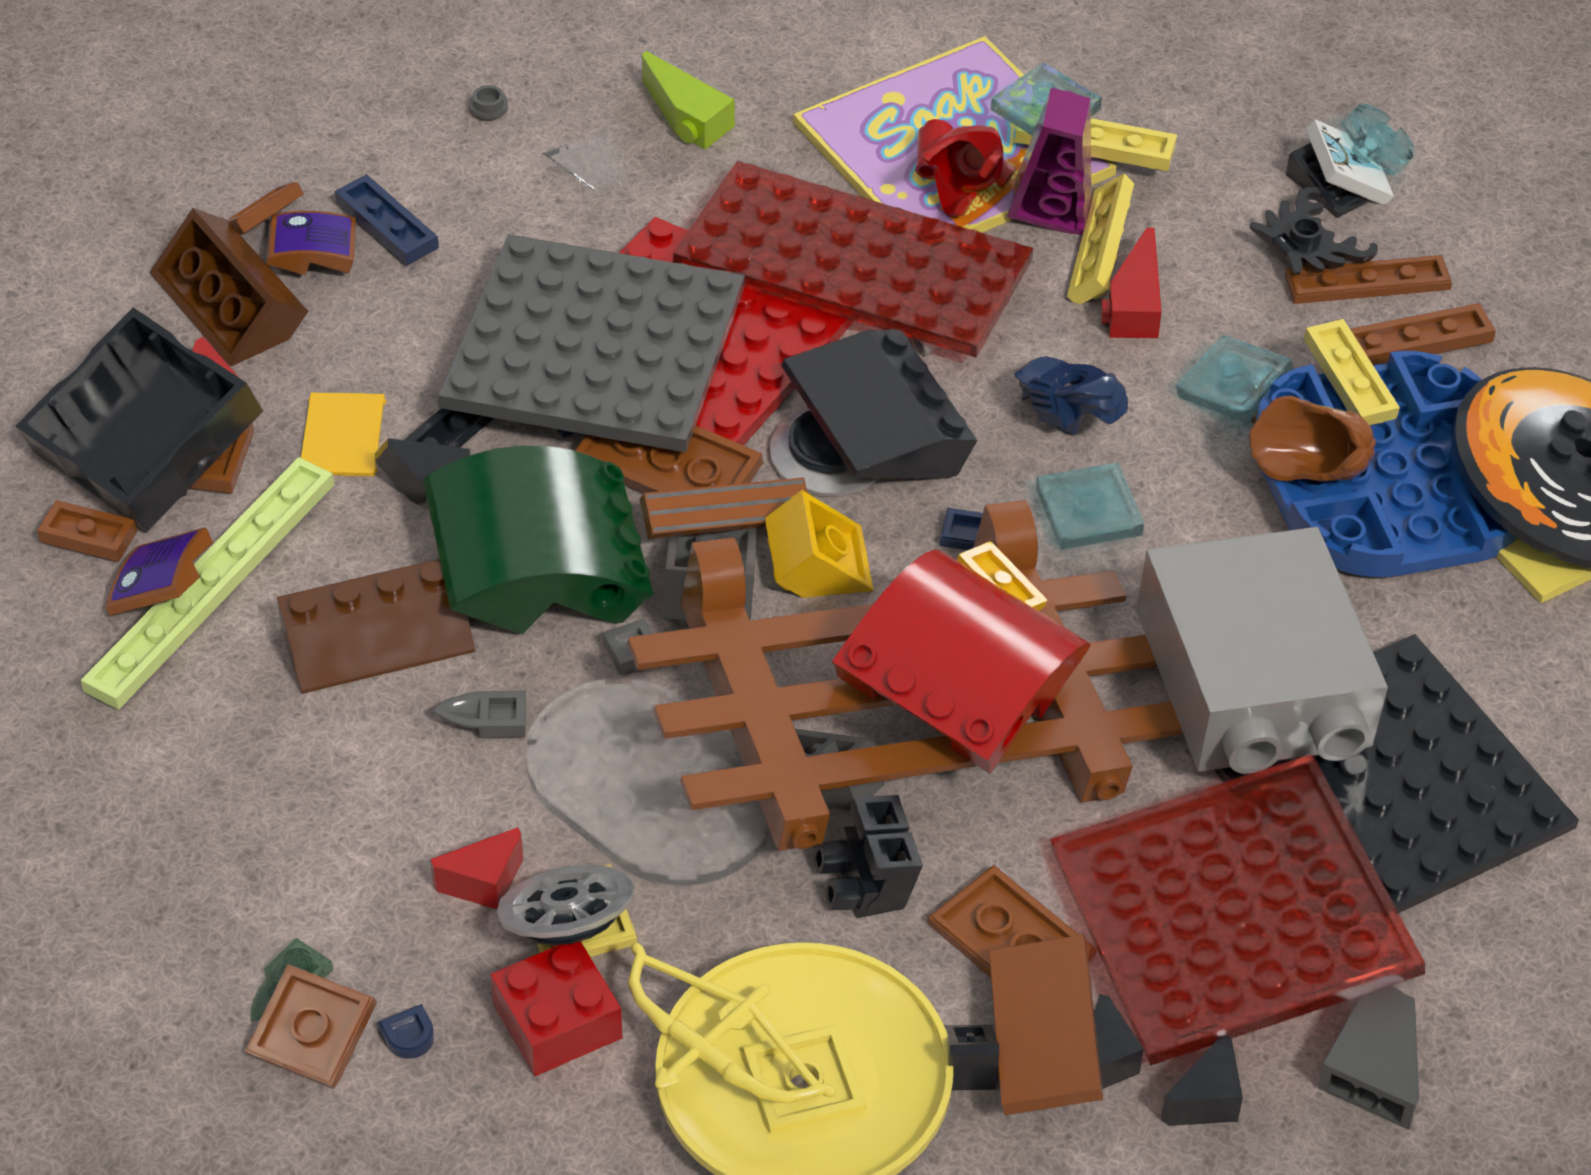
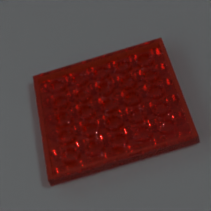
[1050,754,1425,1066]

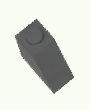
[1318,979,1419,1130]

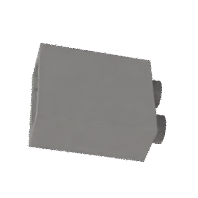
[1136,527,1388,774]

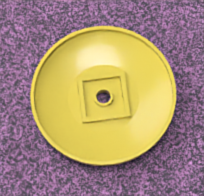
[655,943,953,1175]

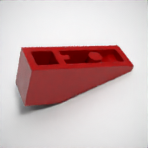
[1100,227,1162,339]

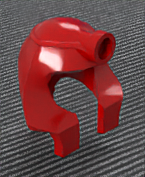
[922,125,1016,216]

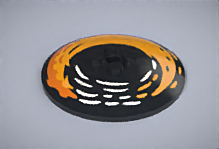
[1451,367,1591,568]

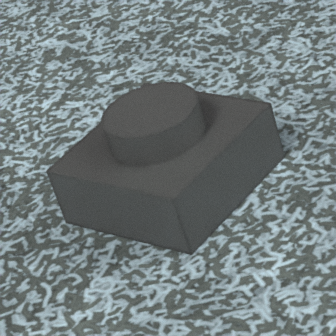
[603,619,652,675]

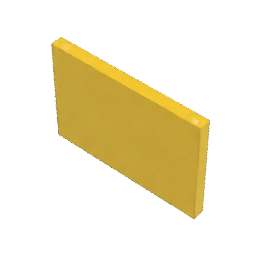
[301,392,386,476]

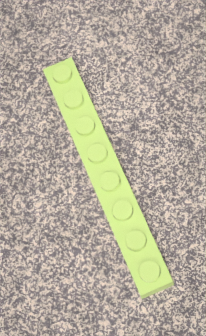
[81,457,334,710]

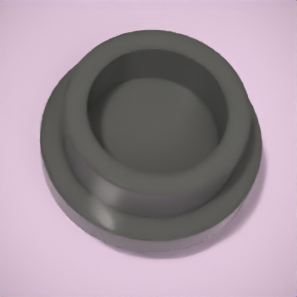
[469,85,508,120]

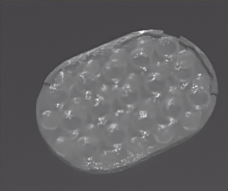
[526,679,771,886]

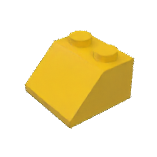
[765,490,874,598]

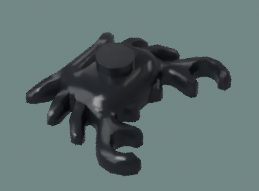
[1250,187,1378,275]

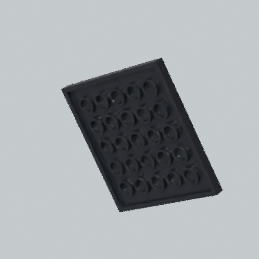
[1214,634,1579,937]

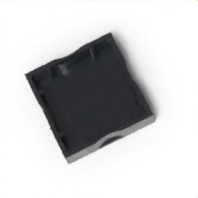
[15,307,263,533]

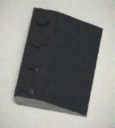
[781,329,977,478]

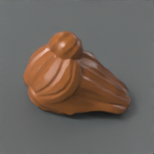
[1248,396,1376,482]

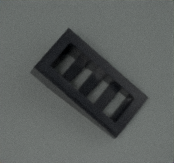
[1286,143,1367,218]

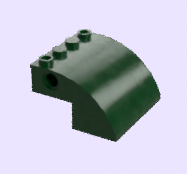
[423,445,653,635]

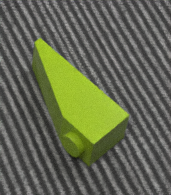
[641,51,735,150]

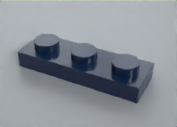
[334,174,439,266]

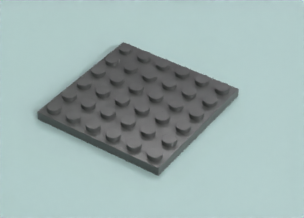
[438,234,745,452]

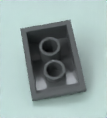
[662,528,757,625]

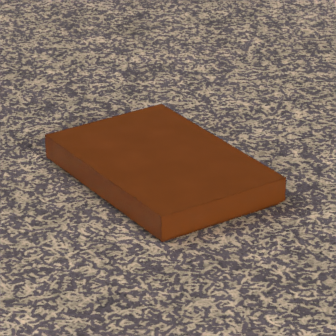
[927,865,1097,977]

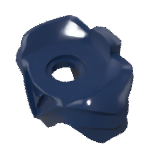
[1014,356,1128,435]

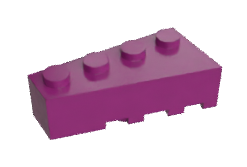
[1007,87,1091,236]

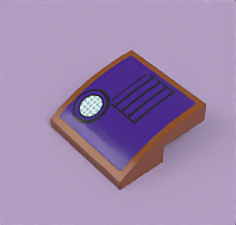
[266,210,356,275]
[106,527,213,616]

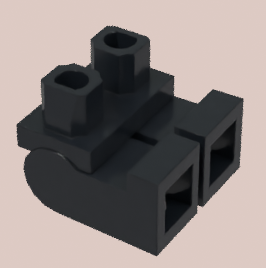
[814,795,923,918]

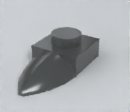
[434,690,526,738]

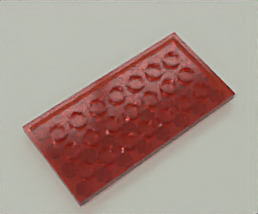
[673,161,1033,358]

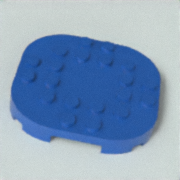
[1255,351,1517,577]

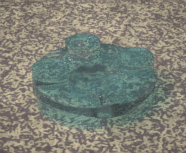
[1341,103,1415,175]

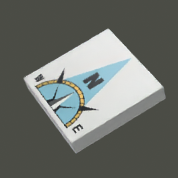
[1306,119,1394,204]

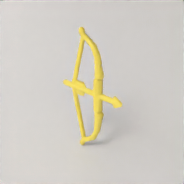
[628,943,836,1104]

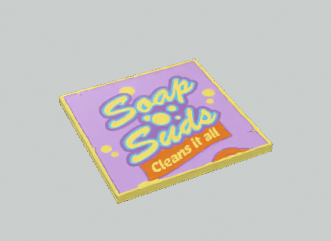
[793,36,1117,259]

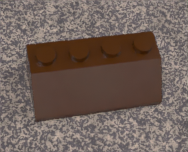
[150,208,309,366]
[277,559,475,694]

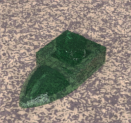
[250,938,334,1022]

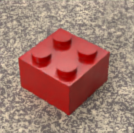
[490,941,623,1077]

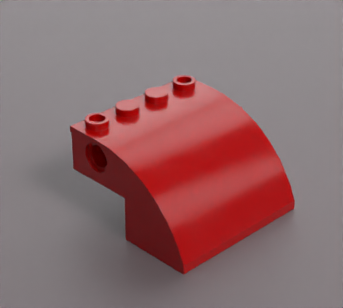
[832,549,1090,774]

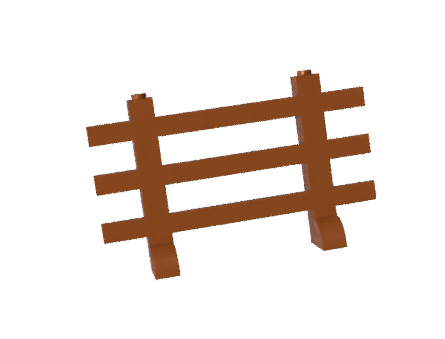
[627,500,1183,851]

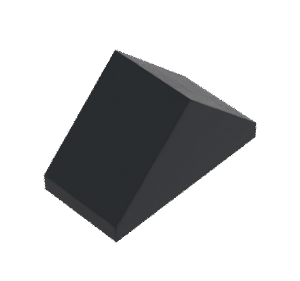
[375,438,470,504]
[1094,994,1144,1089]
[944,1025,999,1091]
[1161,1033,1243,1126]

